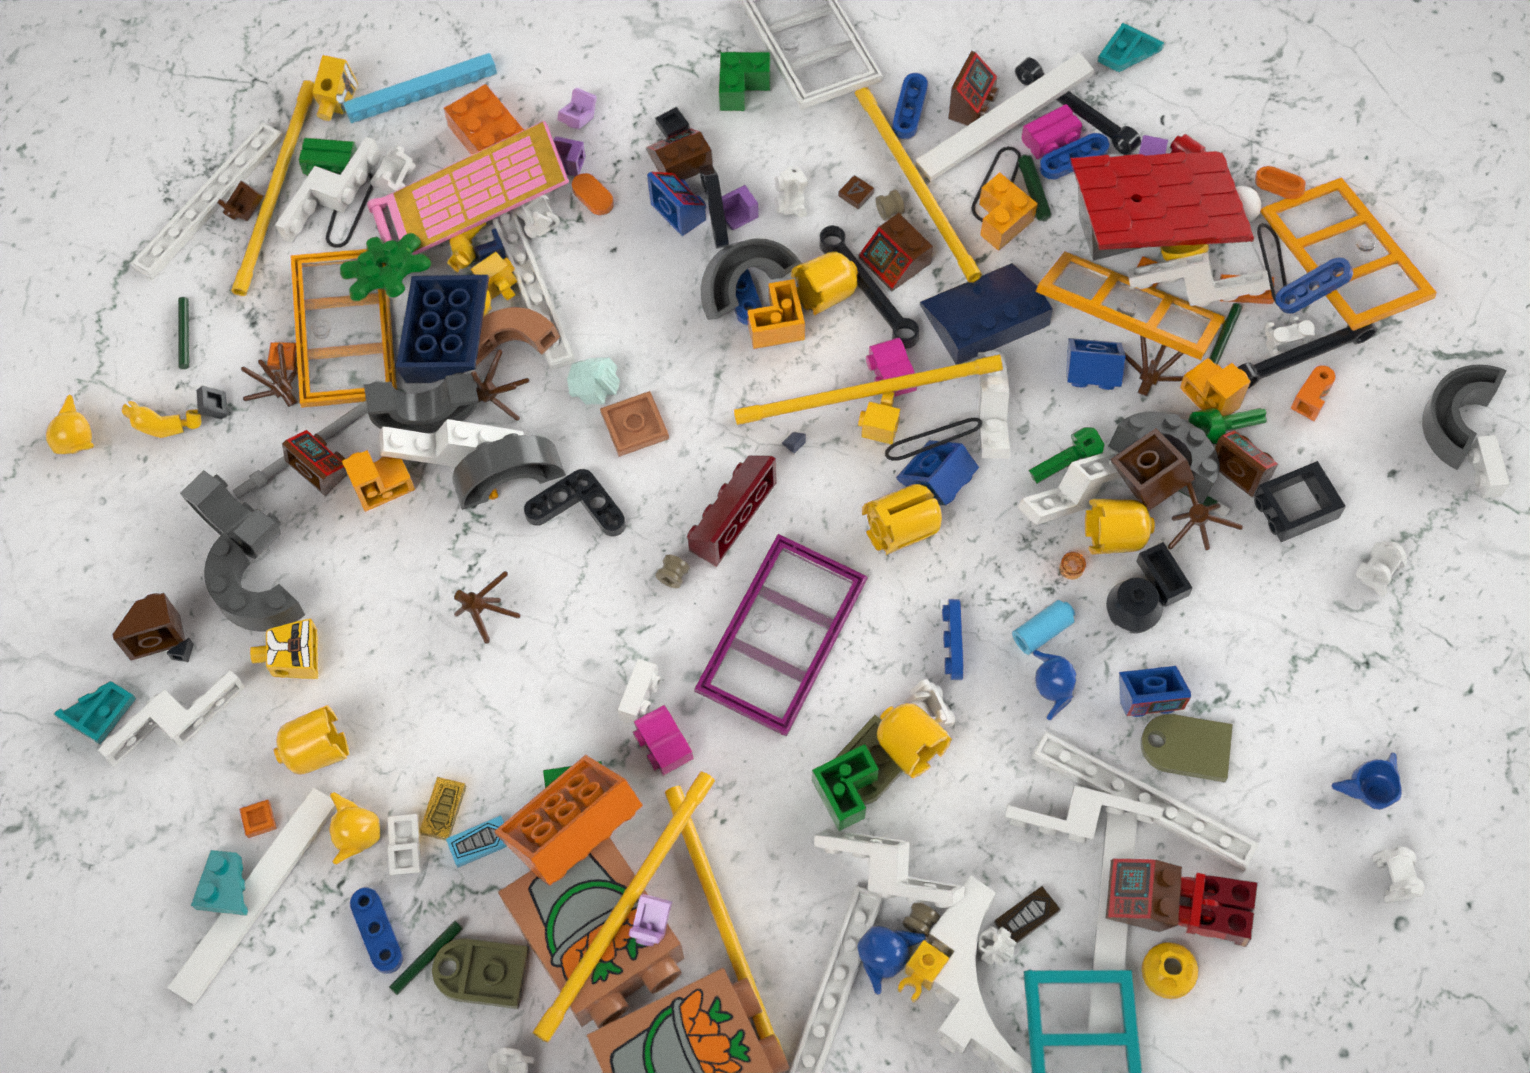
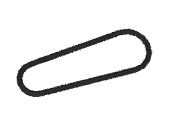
[971,146,1021,222]
[326,173,373,248]
[1257,223,1290,306]
[885,418,982,461]

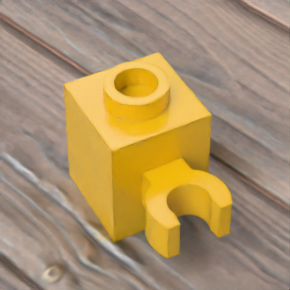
[470,252,517,301]
[858,392,900,444]
[898,940,949,1002]

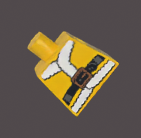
[312,55,358,121]
[250,618,318,679]

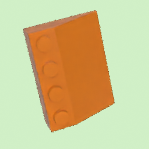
[494,755,643,886]

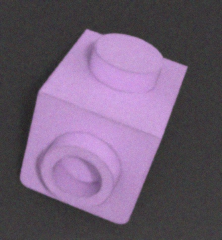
[557,88,597,129]
[628,894,672,946]

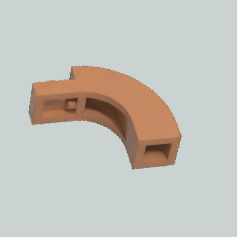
[476,307,560,366]

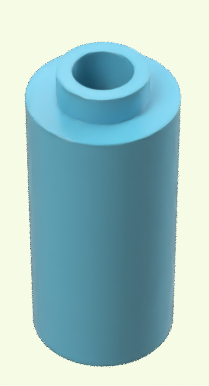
[1012,600,1075,655]

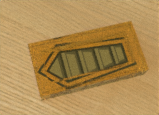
[419,777,467,841]

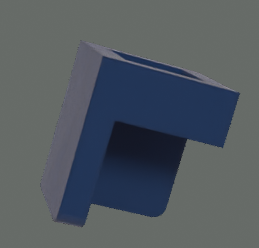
[474,228,506,262]

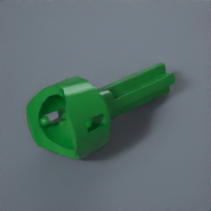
[1188,408,1267,445]
[1029,427,1105,484]

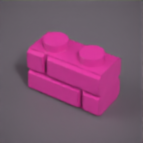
[1021,104,1082,159]

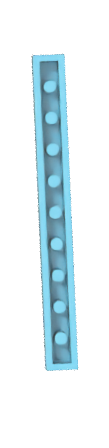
[343,53,497,123]

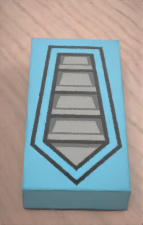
[446,816,507,868]

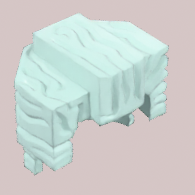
[567,358,620,405]

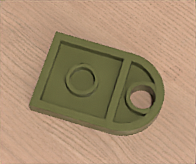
[1140,714,1233,782]
[835,715,903,805]
[432,939,529,1009]

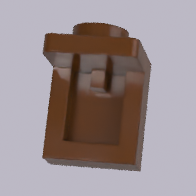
[217,181,264,221]

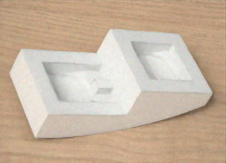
[388,813,421,876]

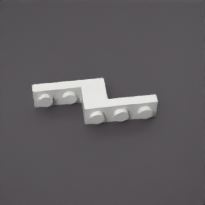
[275,137,381,243]
[1129,252,1271,307]
[978,350,1010,459]
[379,419,523,467]
[1018,450,1121,525]
[98,670,245,767]
[1005,785,1164,843]
[814,829,964,908]

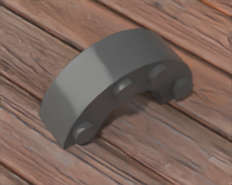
[700,238,802,320]
[1422,364,1507,470]
[364,373,478,434]
[1108,412,1219,504]
[452,433,566,510]
[180,470,282,559]
[204,533,305,632]

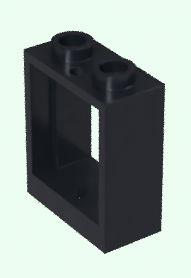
[1254,461,1346,542]

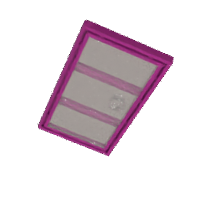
[694,534,868,736]

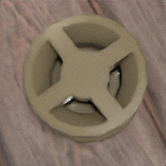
[875,190,905,221]
[655,555,690,588]
[902,903,940,939]

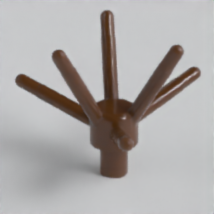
[1125,335,1184,396]
[241,343,298,407]
[471,350,530,421]
[1168,483,1243,551]
[454,571,521,644]

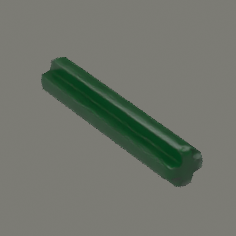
[1018,154,1052,222]

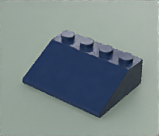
[920,263,1053,365]
[396,275,489,383]

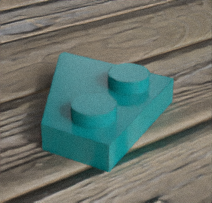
[1097,22,1165,72]
[54,681,136,745]
[191,850,248,916]

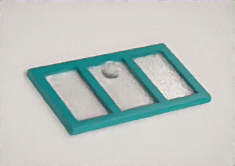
[1023,969,1142,1073]

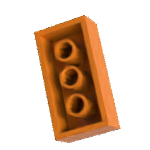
[443,84,524,155]

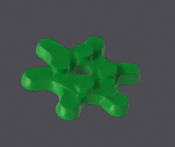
[340,233,431,301]

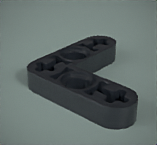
[699,164,729,249]
[524,469,626,537]

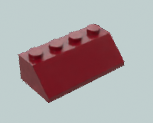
[687,455,777,567]

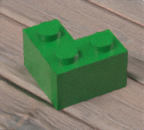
[719,52,771,111]
[812,744,879,831]

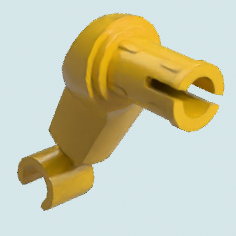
[447,222,486,273]
[122,401,201,438]

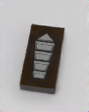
[994,886,1061,944]

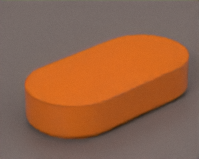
[1255,166,1306,199]
[572,173,614,215]

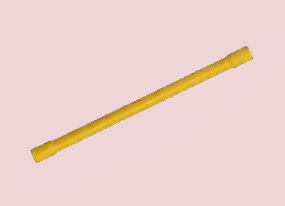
[231,80,314,296]
[855,86,982,283]
[734,354,1003,425]
[532,771,715,1043]
[664,786,786,1058]

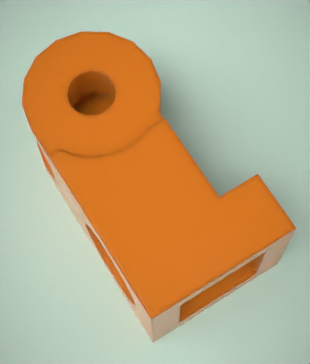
[1290,366,1336,421]

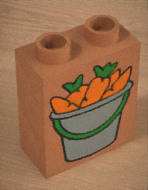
[498,837,684,1028]
[586,967,790,1073]

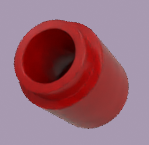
[1170,134,1207,154]

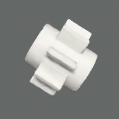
[976,926,1016,966]

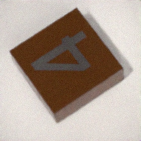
[838,175,874,210]

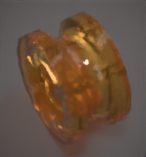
[1059,552,1086,580]

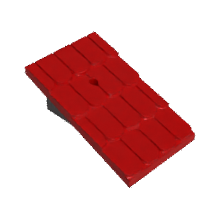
[1070,151,1254,261]

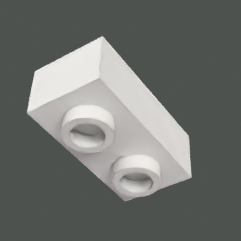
[1468,435,1510,498]
[617,659,661,725]

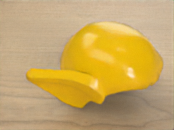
[46,395,94,454]
[329,792,380,865]

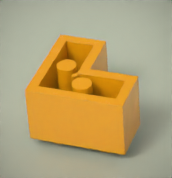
[979,172,1038,251]
[747,279,805,349]
[1180,358,1251,416]
[342,450,415,512]

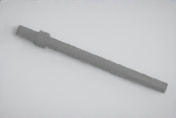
[232,400,368,499]

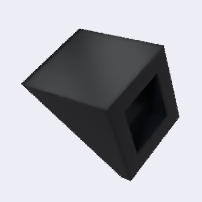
[167,638,194,662]

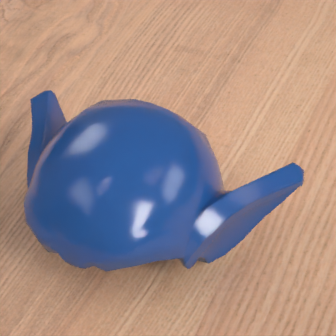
[1033,650,1076,720]
[1331,753,1402,810]
[857,926,926,995]

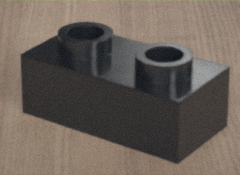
[1136,542,1193,607]

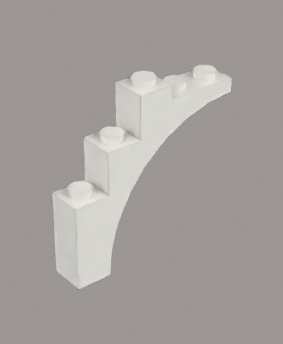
[928,875,1031,1073]

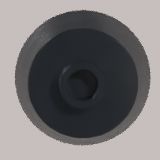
[1106,578,1163,634]

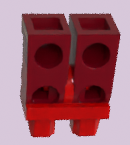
[1178,872,1258,947]

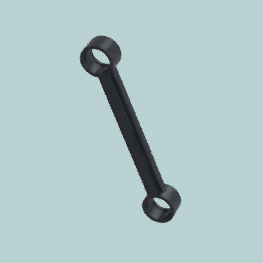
[1015,57,1141,155]
[819,225,919,349]
[1237,323,1378,389]

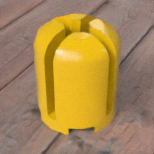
[862,484,942,555]

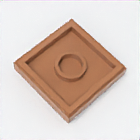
[600,391,669,457]

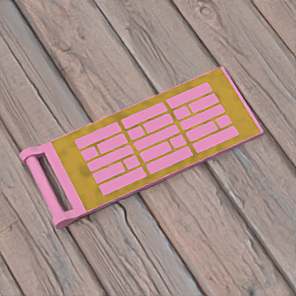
[367,121,569,255]

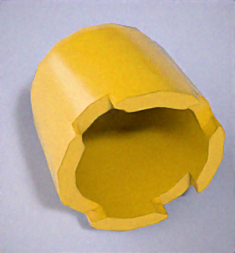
[791,252,858,315]
[1084,499,1155,555]
[877,703,952,779]
[273,705,349,775]

